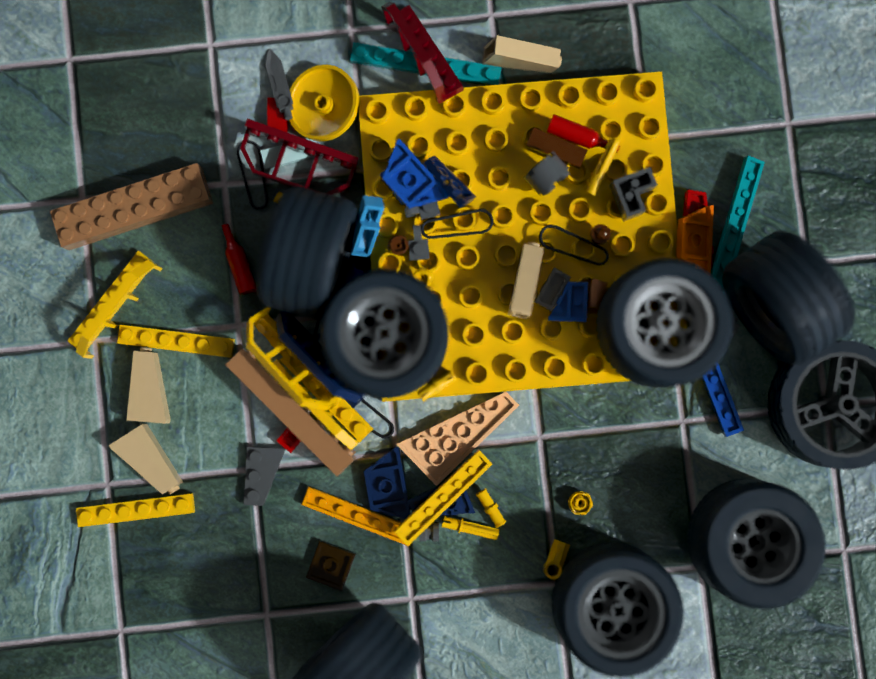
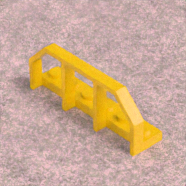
[67,250,163,359]
[246,307,342,410]
[273,357,374,450]

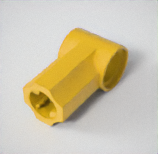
[543,539,570,580]

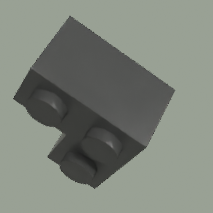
[609,167,657,222]

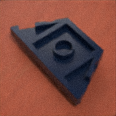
[364,447,411,519]

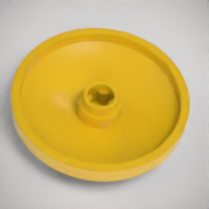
[289,65,359,142]

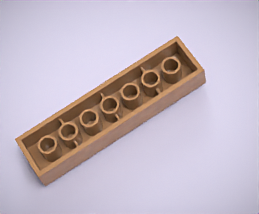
[50,163,214,250]
[226,348,357,476]

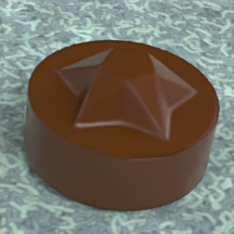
[590,224,611,245]
[388,235,409,255]

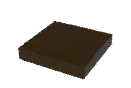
[306,540,356,591]

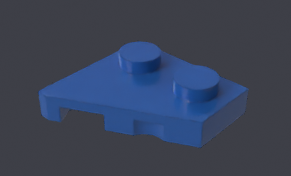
[548,282,588,322]

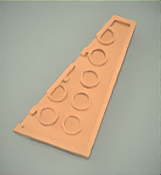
[396,392,519,486]

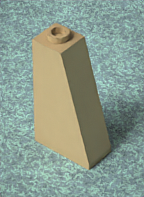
[482,35,562,73]
[507,242,544,319]
[127,348,170,424]
[109,424,183,494]

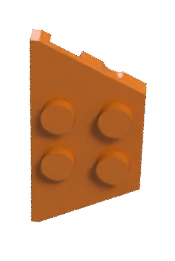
[676,205,714,275]

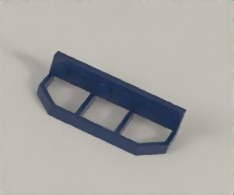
[275,311,366,408]

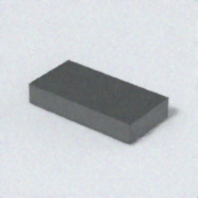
[534,268,571,311]

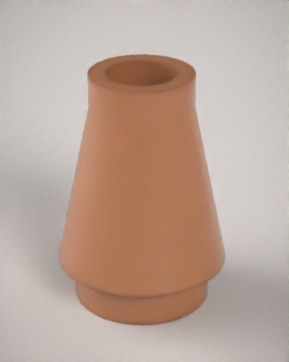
[587,279,608,309]

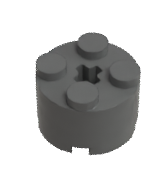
[523,151,570,196]

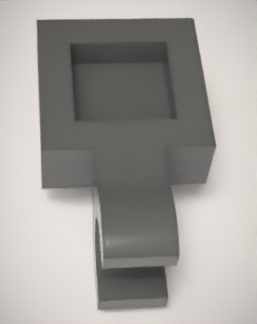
[404,202,440,220]
[408,225,430,261]

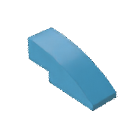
[351,195,384,257]

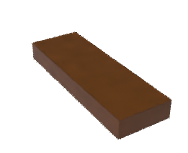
[526,127,587,169]

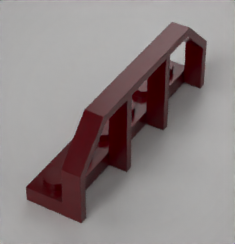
[381,2,464,104]
[240,119,358,196]

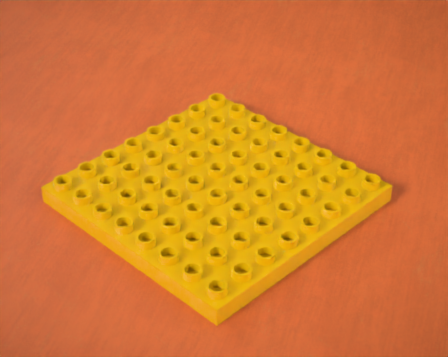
[359,71,687,402]

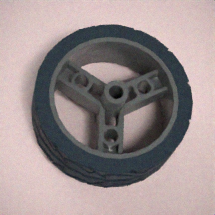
[767,340,876,470]

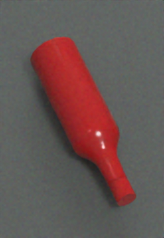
[547,114,620,153]
[221,224,257,295]

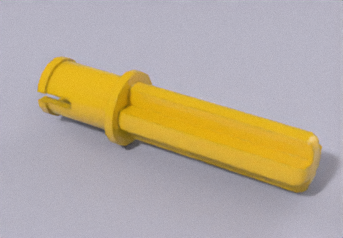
[584,138,620,196]
[441,515,499,540]

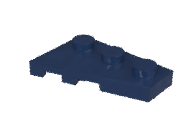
[424,156,476,208]
[407,485,475,516]

